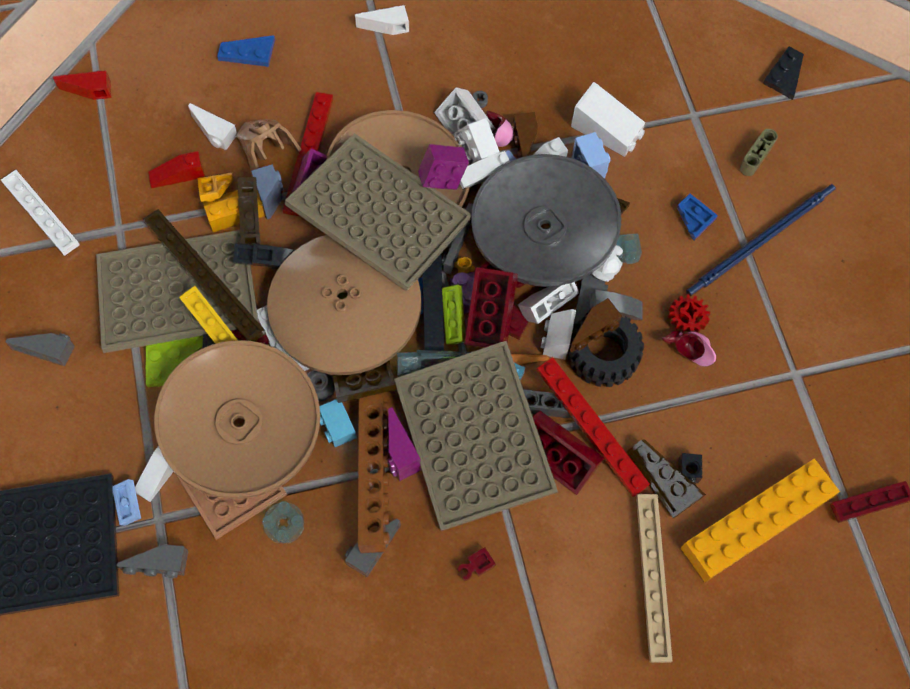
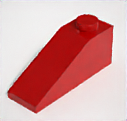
[148,151,205,188]

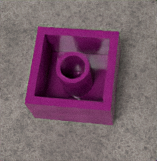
[418,144,469,190]

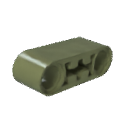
[740,129,778,176]

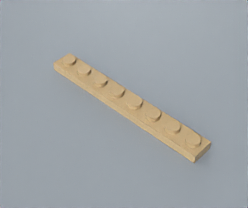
[636,494,672,663]

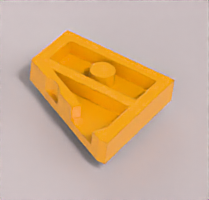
[197,173,233,202]

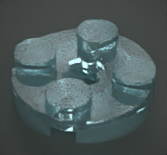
[262,501,304,544]

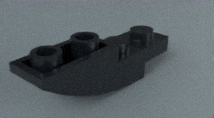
[233,244,295,269]

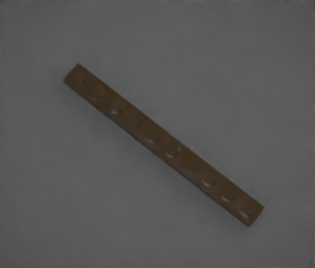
[143,209,266,342]

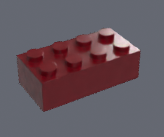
[465,267,518,347]

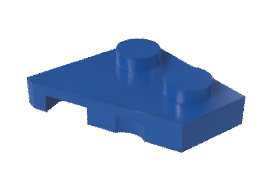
[677,194,718,240]

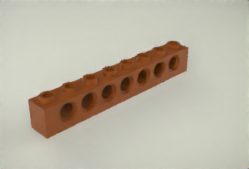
[358,394,389,553]

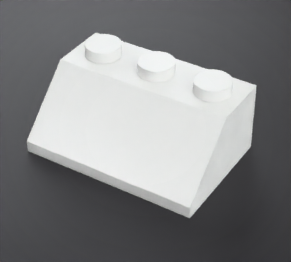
[434,88,495,137]

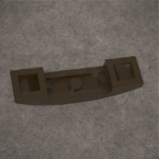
[237,177,260,246]

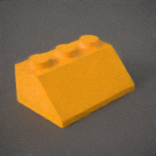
[203,190,266,232]

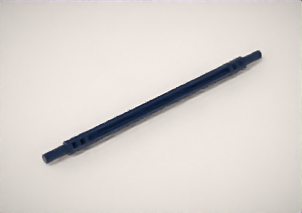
[686,184,836,296]

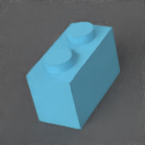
[319,399,357,447]

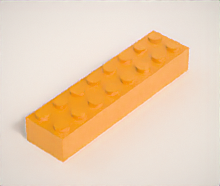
[681,458,840,582]

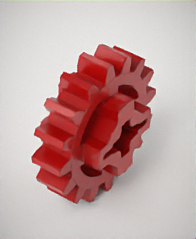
[668,294,711,334]

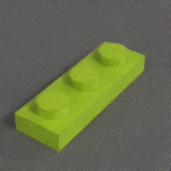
[442,285,466,345]

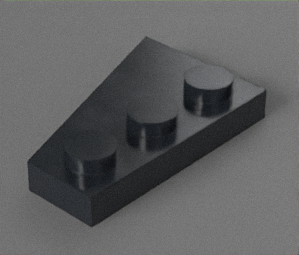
[763,46,804,100]

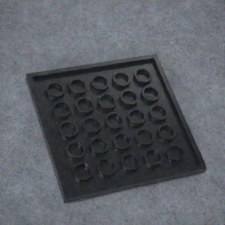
[0,474,119,616]

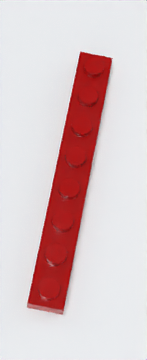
[283,92,333,217]
[536,357,650,497]

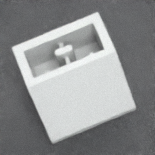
[454,118,500,165]

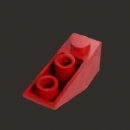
[53,70,111,100]

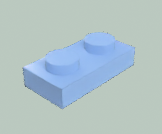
[113,479,141,526]

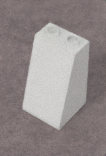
[571,82,645,157]

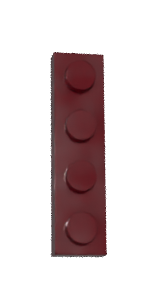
[830,481,910,523]

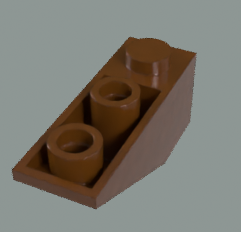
[510,112,538,159]
[570,298,622,353]

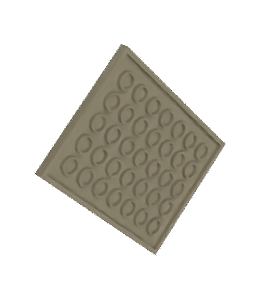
[285,133,472,291]
[96,230,259,353]
[394,341,558,531]

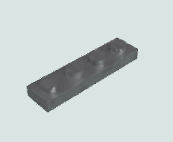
[442,203,473,275]

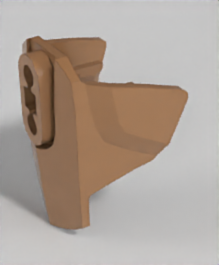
[236,119,301,170]

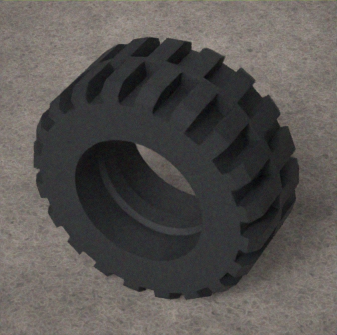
[568,313,644,387]

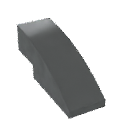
[590,290,643,320]

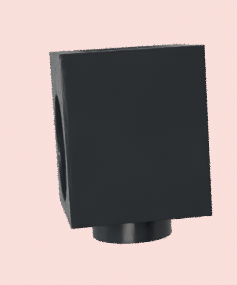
[678,453,703,485]

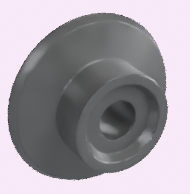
[307,370,335,401]

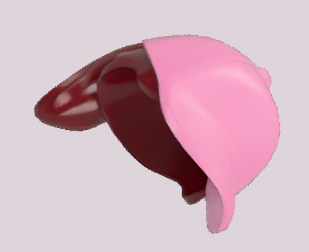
[486,111,513,147]
[662,331,716,366]

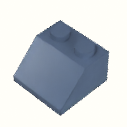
[251,164,284,219]

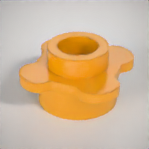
[454,257,475,274]

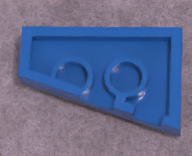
[217,35,275,67]

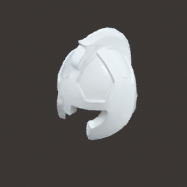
[592,245,623,282]

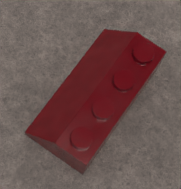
[533,410,604,495]

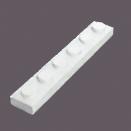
[1,170,80,256]

